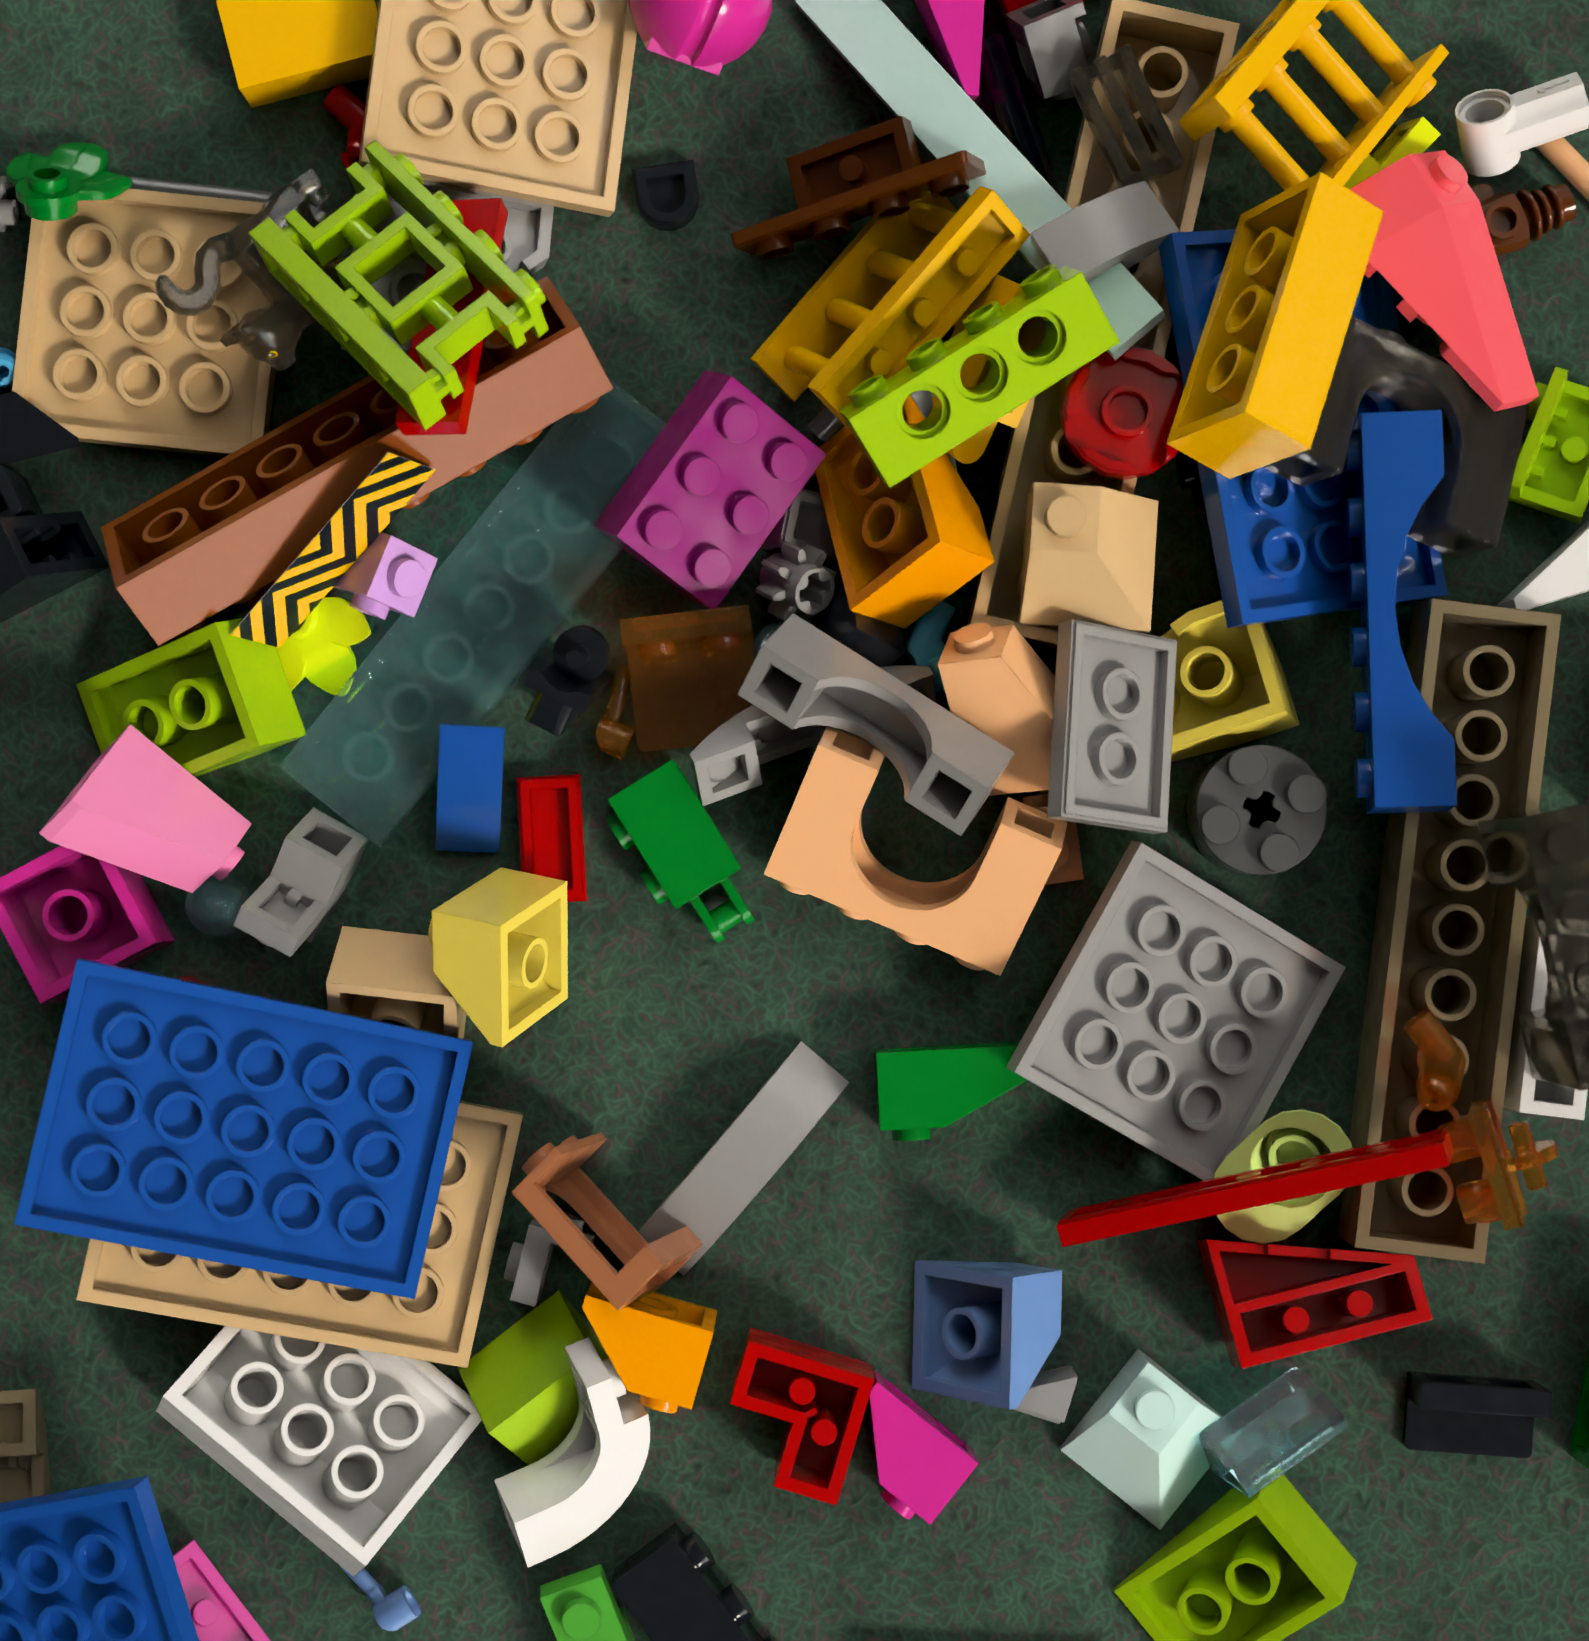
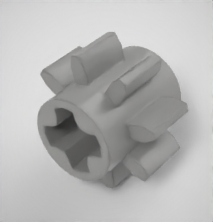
[756,541,837,623]

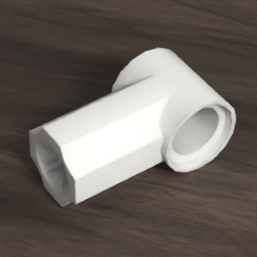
[1455,72,1589,177]

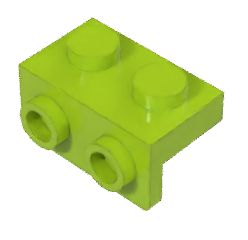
[1500,367,1589,524]

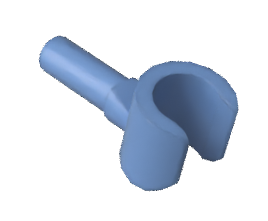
[340,1566,421,1631]

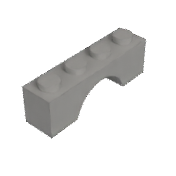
[737,613,1015,836]

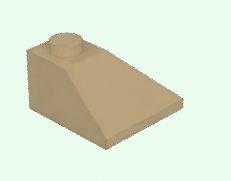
[1019,482,1158,632]

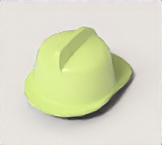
[1214,1109,1352,1244]

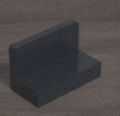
[1403,1371,1552,1458]

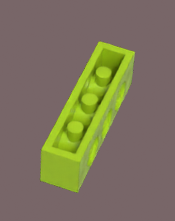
[839,264,1120,488]

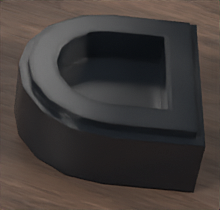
[631,160,699,231]

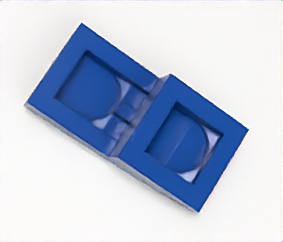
[435,724,505,853]

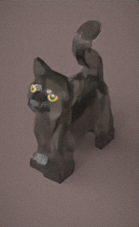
[155,169,351,371]

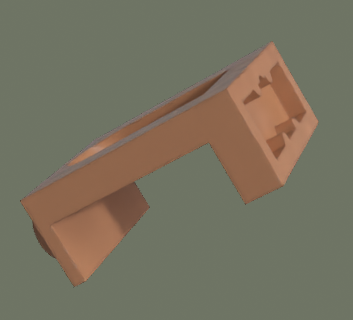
[512,1132,704,1310]

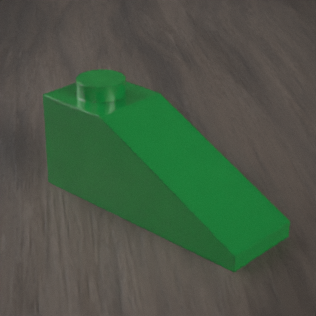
[874,1042,1027,1141]

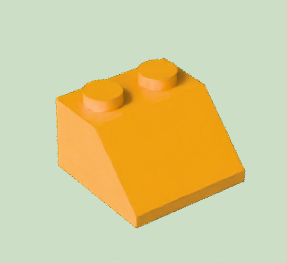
[582,1283,718,1413]

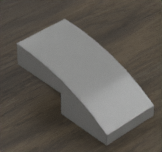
[1030,181,1180,282]

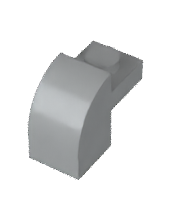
[233,807,369,957]

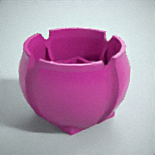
[628,0,772,76]

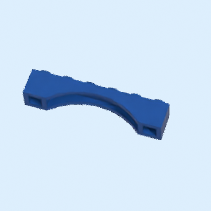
[1343,410,1457,814]

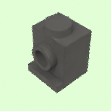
[1005,0,1093,101]

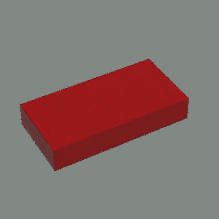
[516,774,588,902]

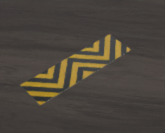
[230,452,436,648]

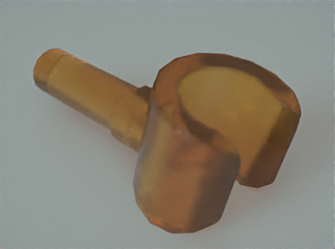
[596,666,637,759]

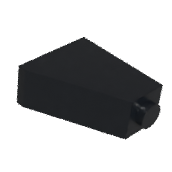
[0,511,110,623]

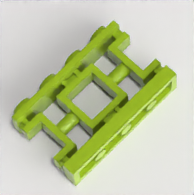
[249,140,549,431]

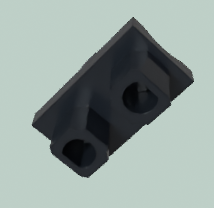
[524,625,614,736]

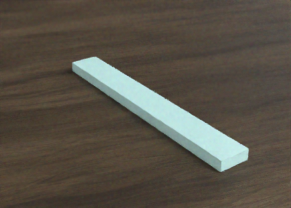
[793,0,1166,360]

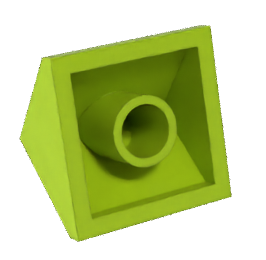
[457,1289,609,1465]

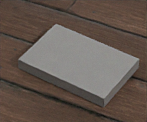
[1047,619,1177,834]

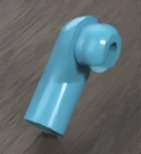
[905,601,956,692]

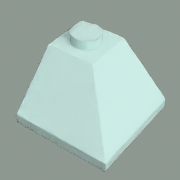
[1060,1349,1239,1530]

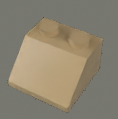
[326,926,467,1038]

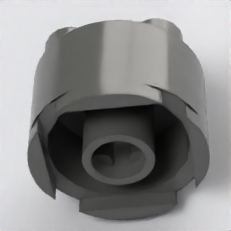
[1185,745,1327,875]

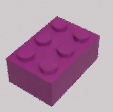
[593,370,827,611]

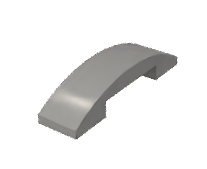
[690,665,936,806]
[638,1041,849,1276]

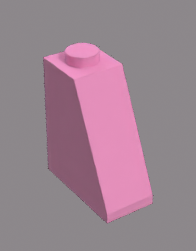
[39,724,252,893]

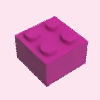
[0,846,175,1004]

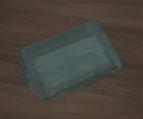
[1199,1367,1349,1498]

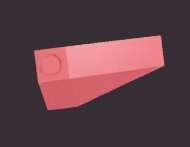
[1349,150,1539,412]

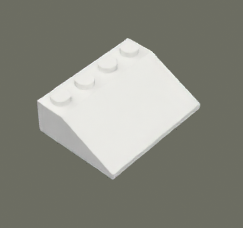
[156,1326,482,1577]

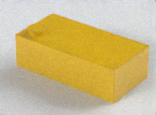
[1166,172,1384,479]

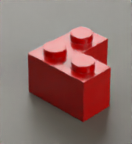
[730,1327,875,1506]

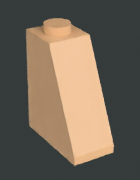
[937,623,1055,796]

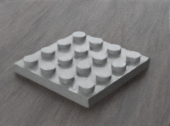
[1006,841,1346,1181]

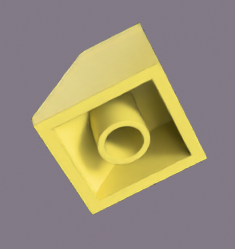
[428,867,568,1047]

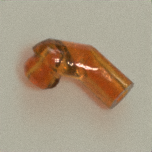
[1403,1009,1466,1111]

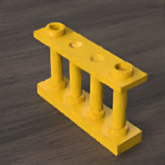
[1177,0,1449,191]
[750,186,1030,429]

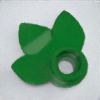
[6,142,133,221]

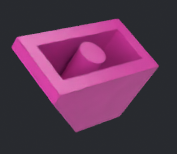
[869,1370,979,1525]

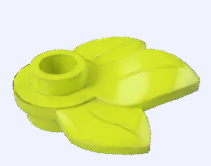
[275,597,371,697]

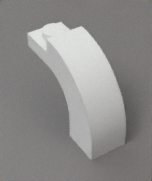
[494,1337,650,1567]

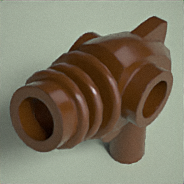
[1472,183,1576,256]

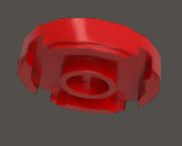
[1060,347,1184,480]

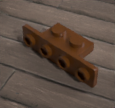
[731,116,986,260]

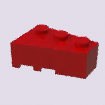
[1197,1239,1433,1369]

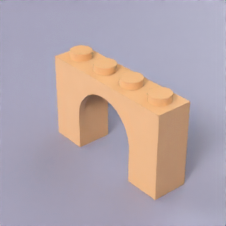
[764,726,1068,976]

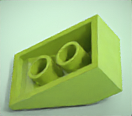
[76,618,307,777]
[1114,1462,1357,1641]

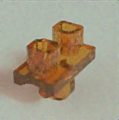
[1438,1098,1559,1231]

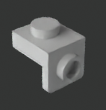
[504,1212,596,1306]

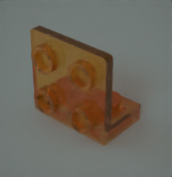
[620,605,755,752]

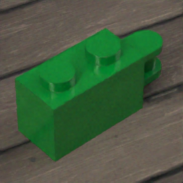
[605,759,755,944]

